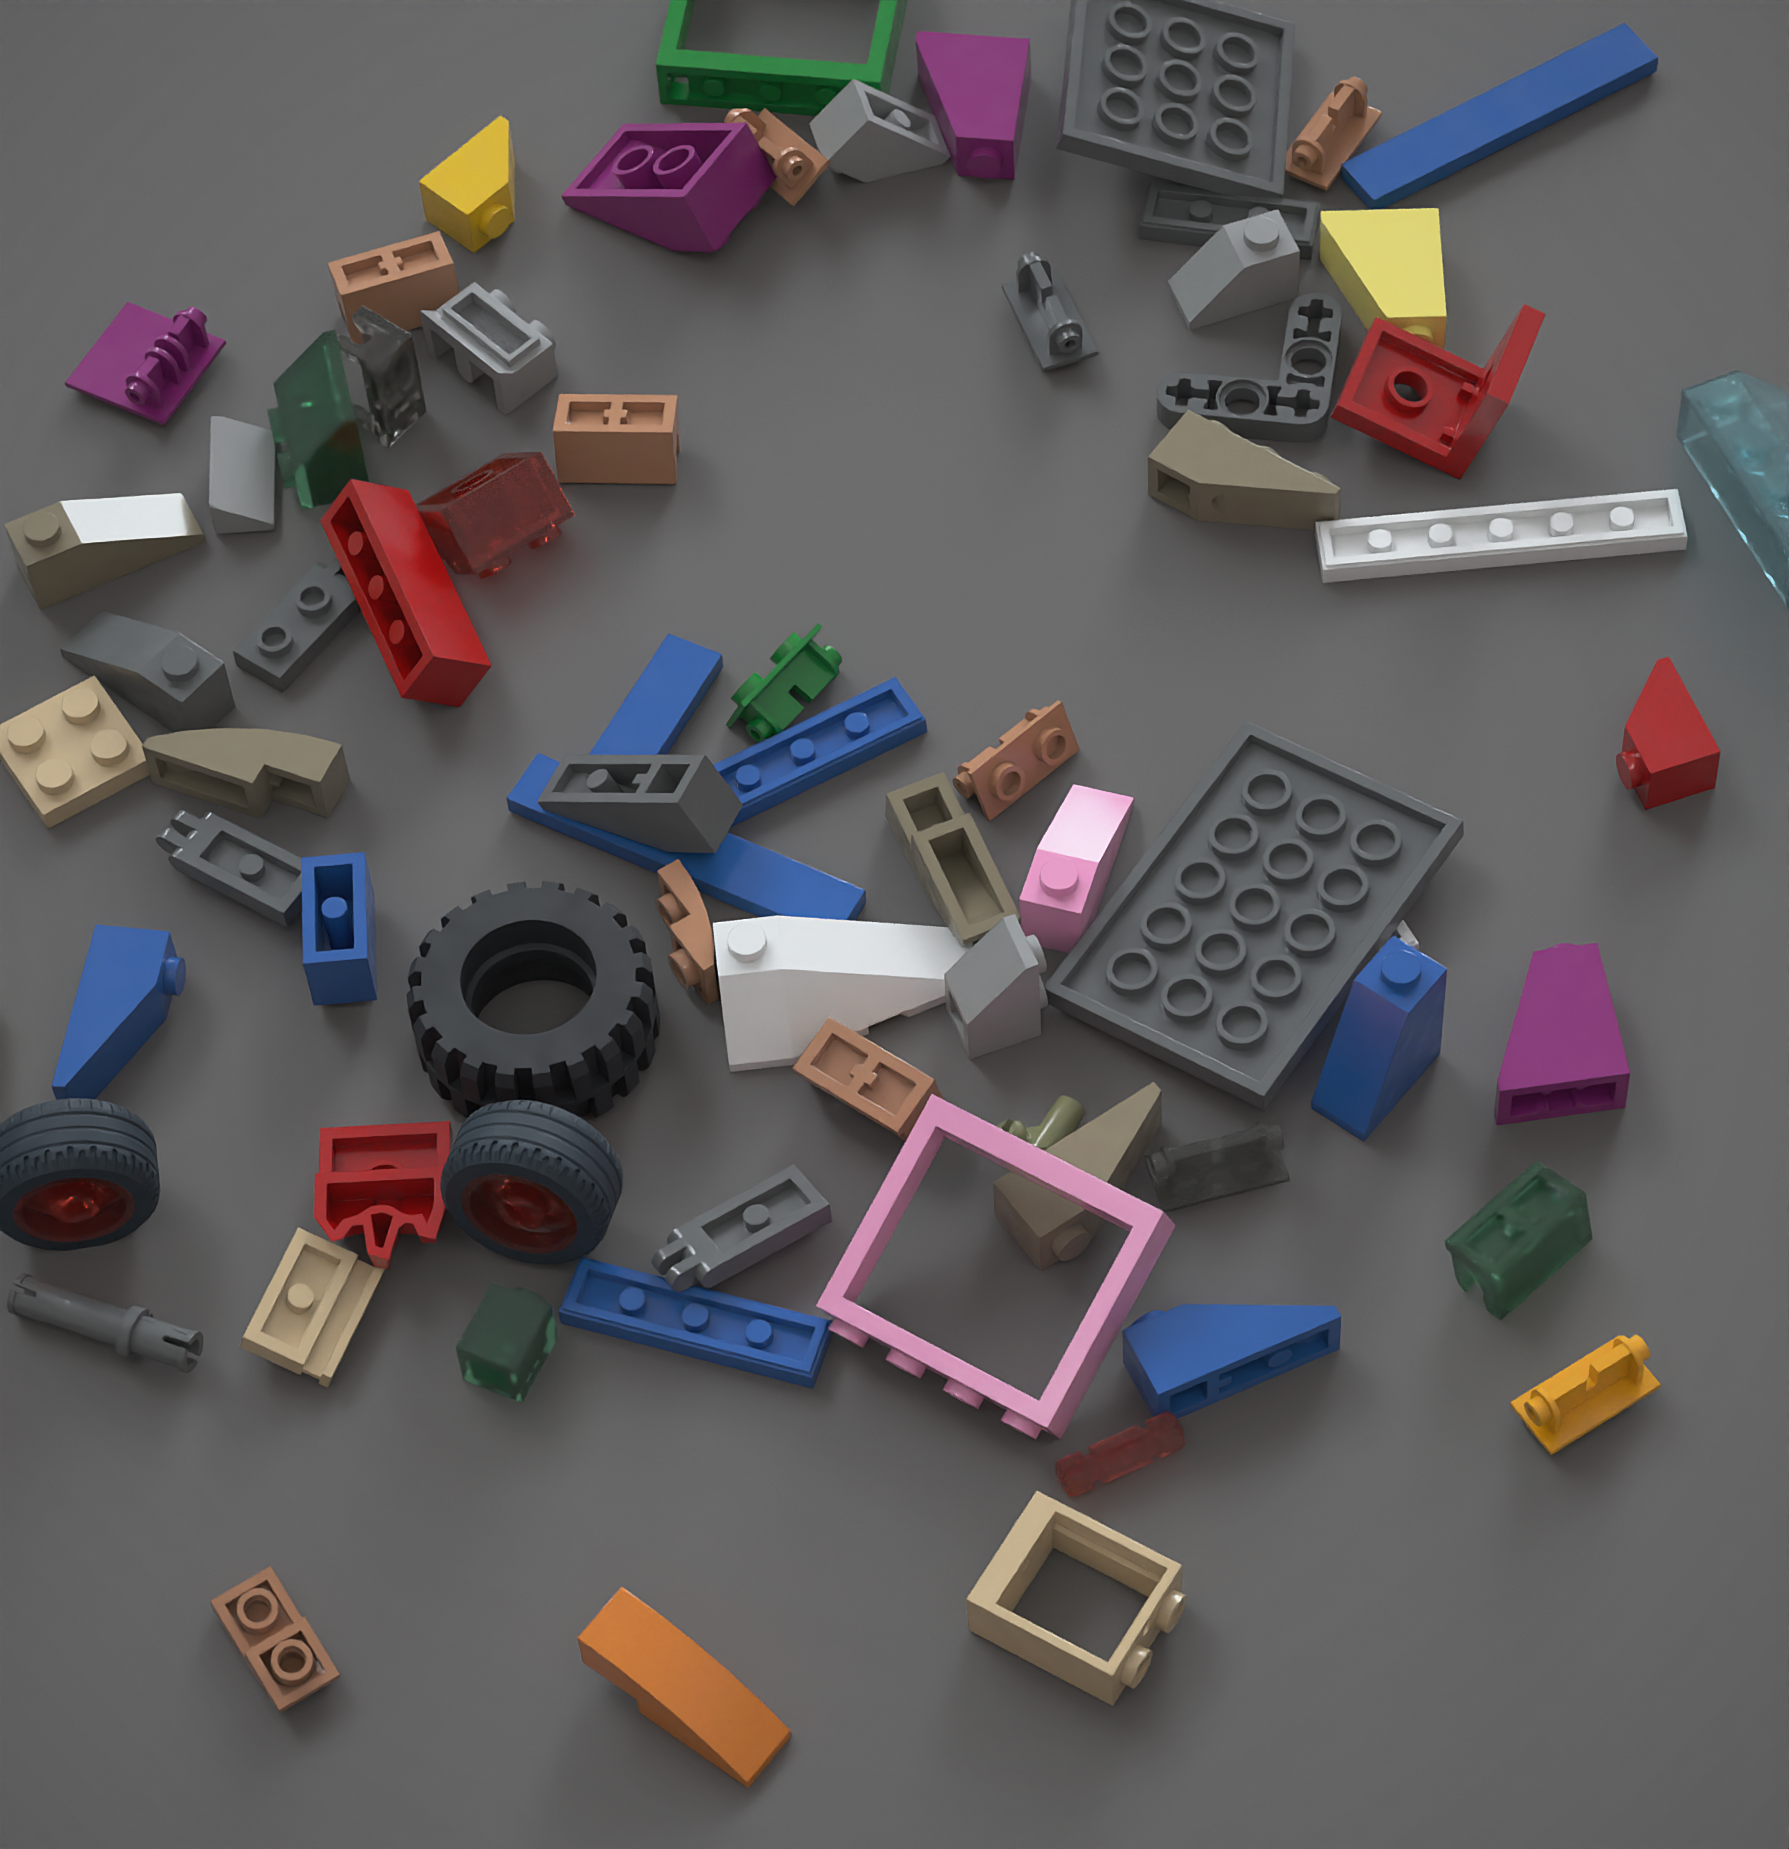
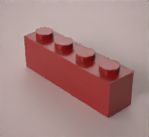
[320,479,492,707]

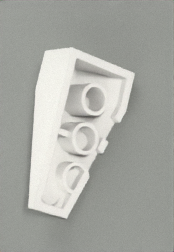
[713,916,973,1072]

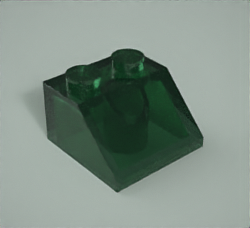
[267,330,369,510]

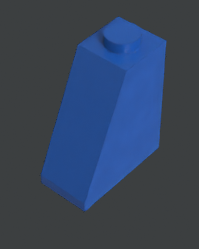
[1311,935,1447,1142]

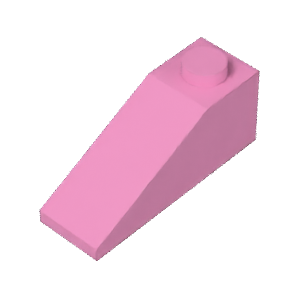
[1019,784,1134,953]

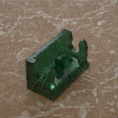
[1445,1160,1593,1320]

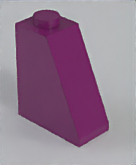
[916,31,1031,180]
[1494,943,1630,1126]

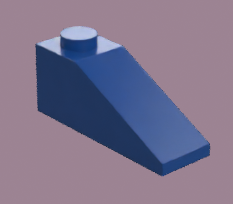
[52,924,186,1100]
[1122,1304,1342,1427]

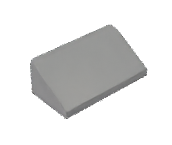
[209,416,276,534]

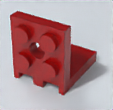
[1330,304,1546,480]

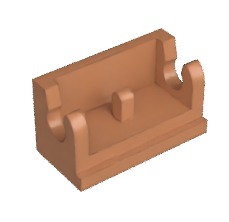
[327,231,460,346]
[553,394,680,484]
[792,1017,944,1141]

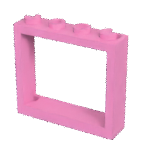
[816,1094,1176,1440]

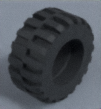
[406,881,660,1118]

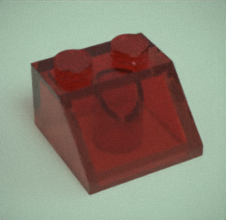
[415,452,575,579]

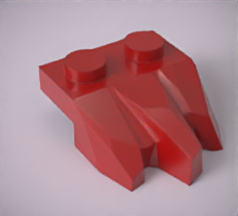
[314,1121,453,1270]

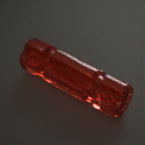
[1055,1412,1185,1497]

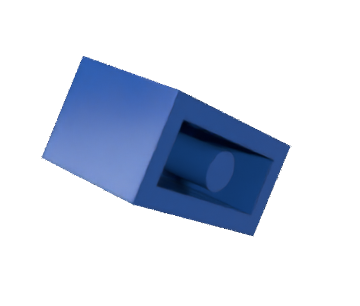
[301,852,377,1006]

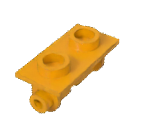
[1510,1335,1661,1455]

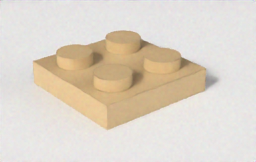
[0,675,150,829]

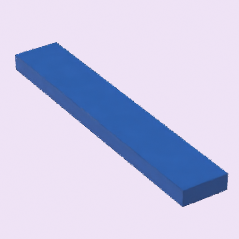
[1341,23,1658,210]
[506,753,867,921]

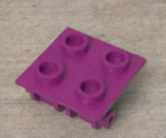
[65,302,226,426]

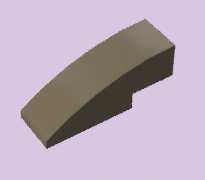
[142,728,350,819]
[885,772,1021,946]

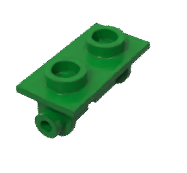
[725,623,843,743]

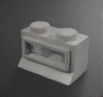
[420,282,558,415]

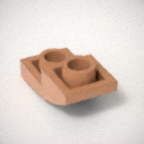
[655,859,719,1005]
[211,1566,340,1713]

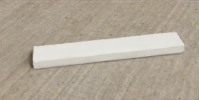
[1315,489,1688,583]

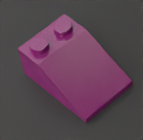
[561,123,777,253]

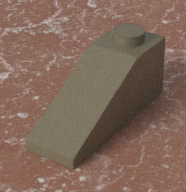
[4,493,206,611]
[993,1082,1162,1271]

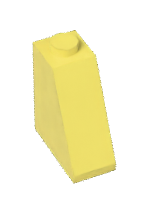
[1319,208,1446,349]

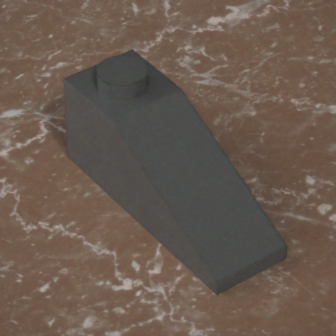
[60,611,236,733]
[537,755,743,853]

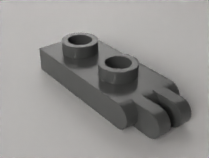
[233,557,361,692]
[156,810,302,927]
[651,1164,832,1292]

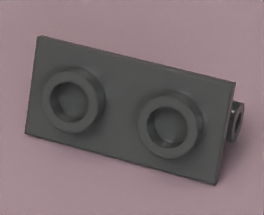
[1002,252,1098,372]

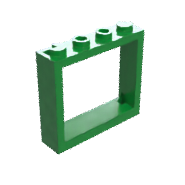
[655,0,907,116]

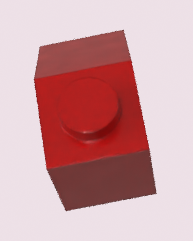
[1616,656,1721,810]

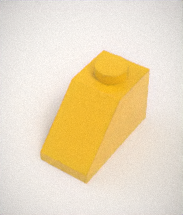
[419,115,515,253]

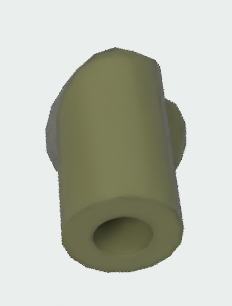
[997,1095,1085,1151]

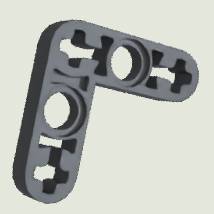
[1156,292,1342,443]

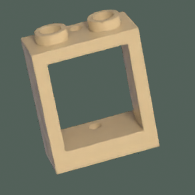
[966,1491,1187,1706]

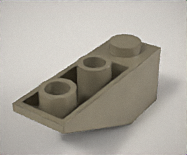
[1148,410,1341,530]

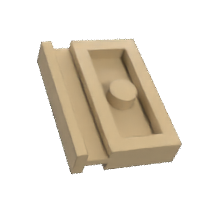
[240,1227,385,1388]

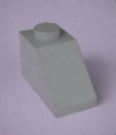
[809,79,950,183]
[1168,209,1300,330]

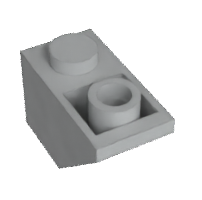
[944,914,1048,1060]

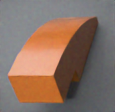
[577,1587,791,1788]

